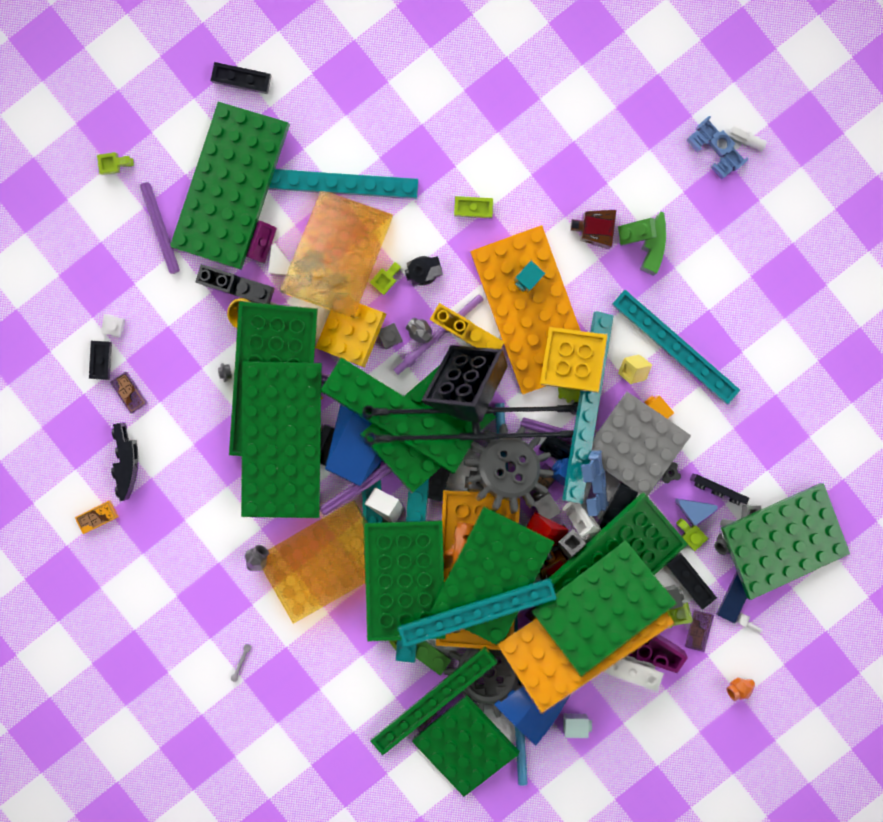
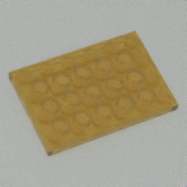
[280,190,393,318]
[263,500,368,624]

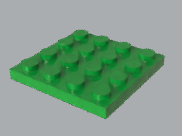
[412,695,520,797]

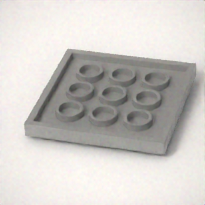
[590,391,692,496]

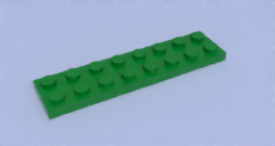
[320,357,474,474]

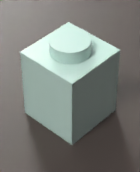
[563,713,592,738]

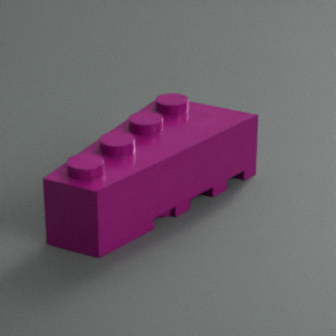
[628,634,688,673]

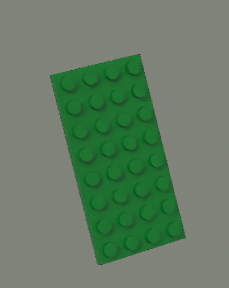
[170,101,290,270]
[229,301,318,456]
[241,361,322,518]
[535,492,688,608]

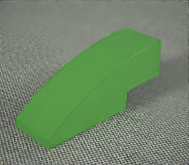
[640,211,666,276]

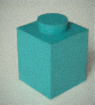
[514,261,545,292]

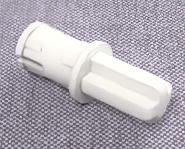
[728,126,767,152]

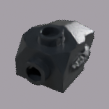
[404,256,443,287]

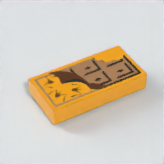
[75,500,119,534]

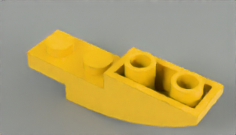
[429,303,505,349]

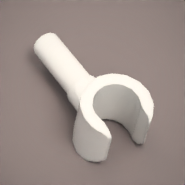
[737,613,762,633]

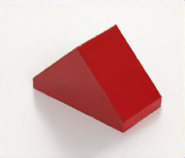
[526,512,569,546]

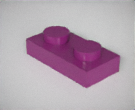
[246,220,277,264]

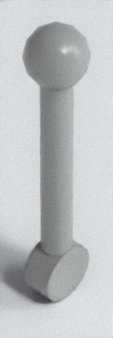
[231,644,251,682]

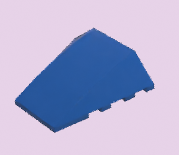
[325,404,382,487]
[494,686,571,746]

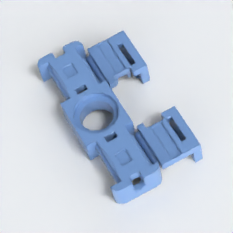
[687,116,748,179]
[581,451,609,516]

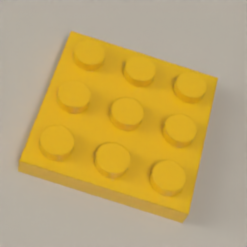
[315,295,387,368]
[540,327,608,393]

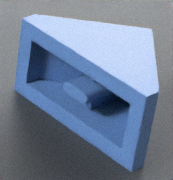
[675,498,718,525]

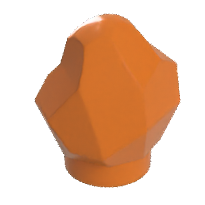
[726,677,755,701]

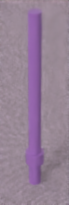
[393,294,484,375]

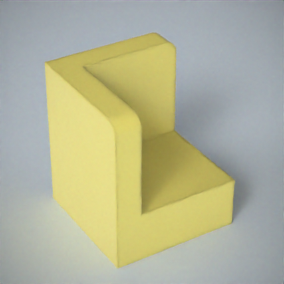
[618,354,652,384]

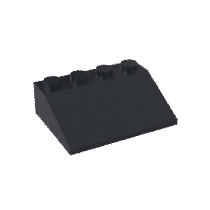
[421,345,508,423]

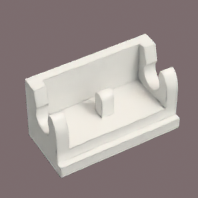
[563,501,601,543]

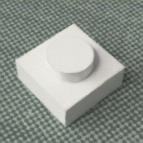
[100,314,125,337]

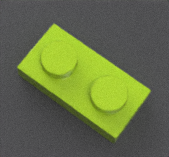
[454,196,493,219]

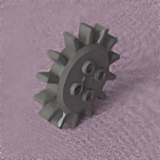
[464,424,554,514]
[444,648,524,718]

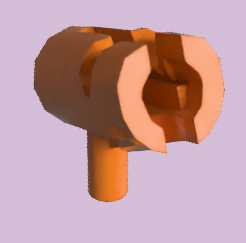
[443,522,474,562]

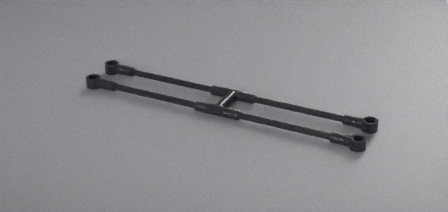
[362,402,578,446]

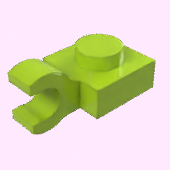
[97,152,134,175]
[369,262,402,295]
[676,518,709,551]

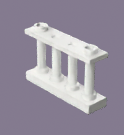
[603,656,664,692]

